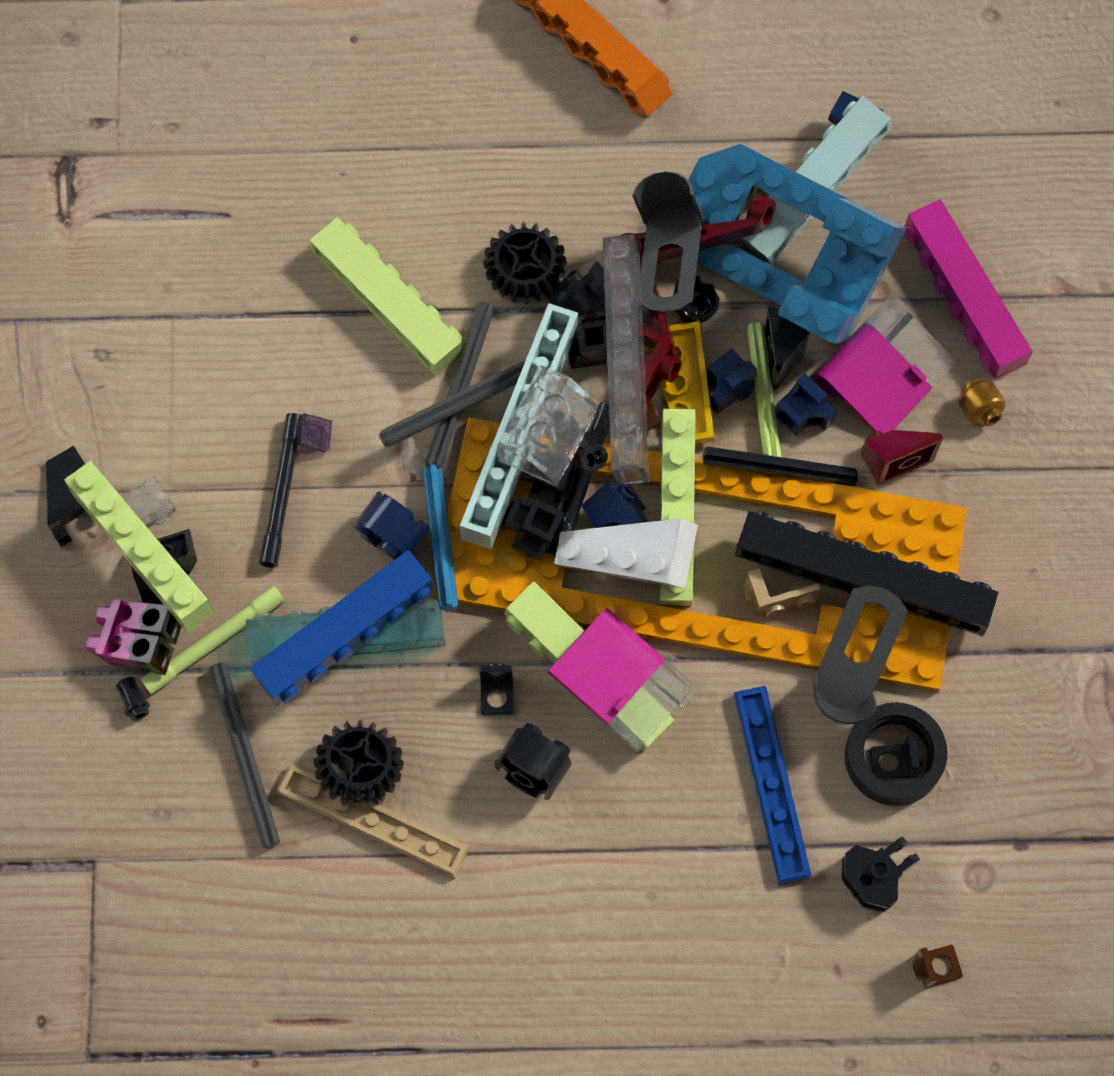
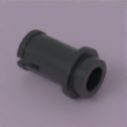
[116,677,150,721]

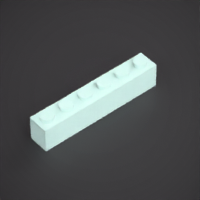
[741,96,892,265]

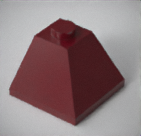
[861,430,943,486]

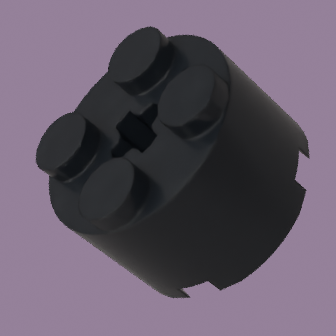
[494,723,572,800]

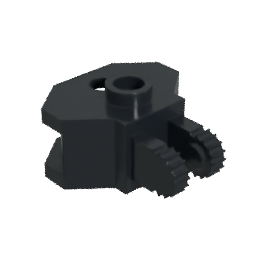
[546,259,614,317]
[841,836,920,913]

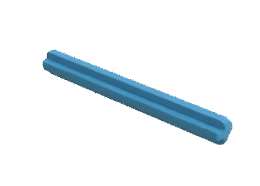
[423,465,458,612]

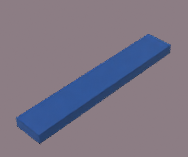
[734,686,812,885]

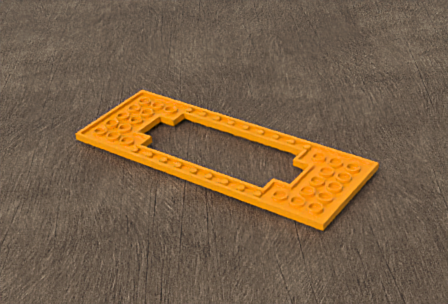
[429,417,967,693]

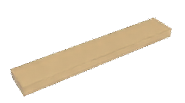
[276,763,469,878]

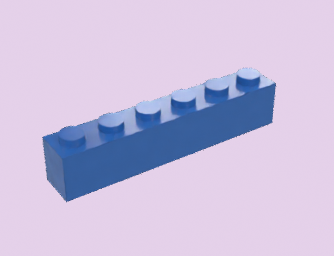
[250,550,434,706]

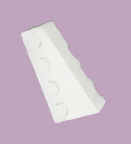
[554,518,698,589]

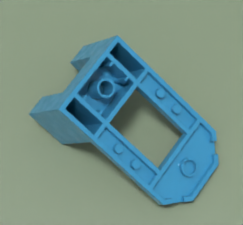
[688,144,907,344]

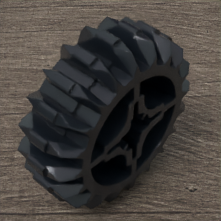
[483,221,567,304]
[314,719,404,808]

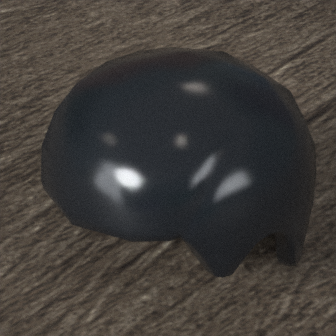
[673,274,720,323]

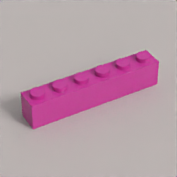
[904,199,1033,379]

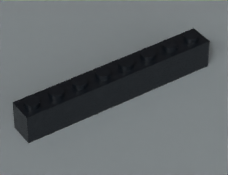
[735,511,999,637]

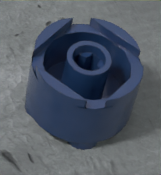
[354,491,430,560]

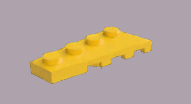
[644,321,715,444]

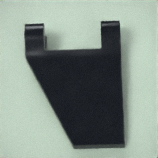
[46,445,86,547]

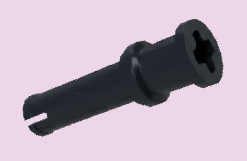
[550,407,608,472]

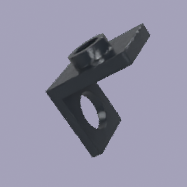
[479,663,514,715]
[870,735,922,779]

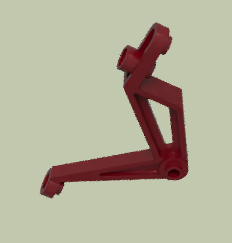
[612,196,776,407]

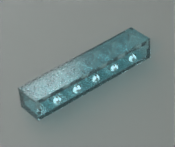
[246,597,446,666]

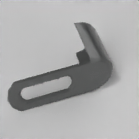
[632,171,705,313]
[812,585,908,725]

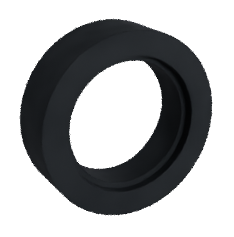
[845,702,948,806]

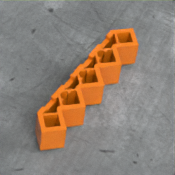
[514,0,673,116]

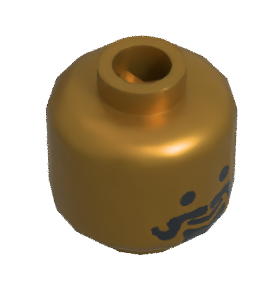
[958,379,1006,426]

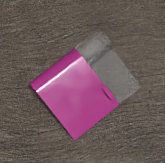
[813,298,956,434]
[547,608,696,752]

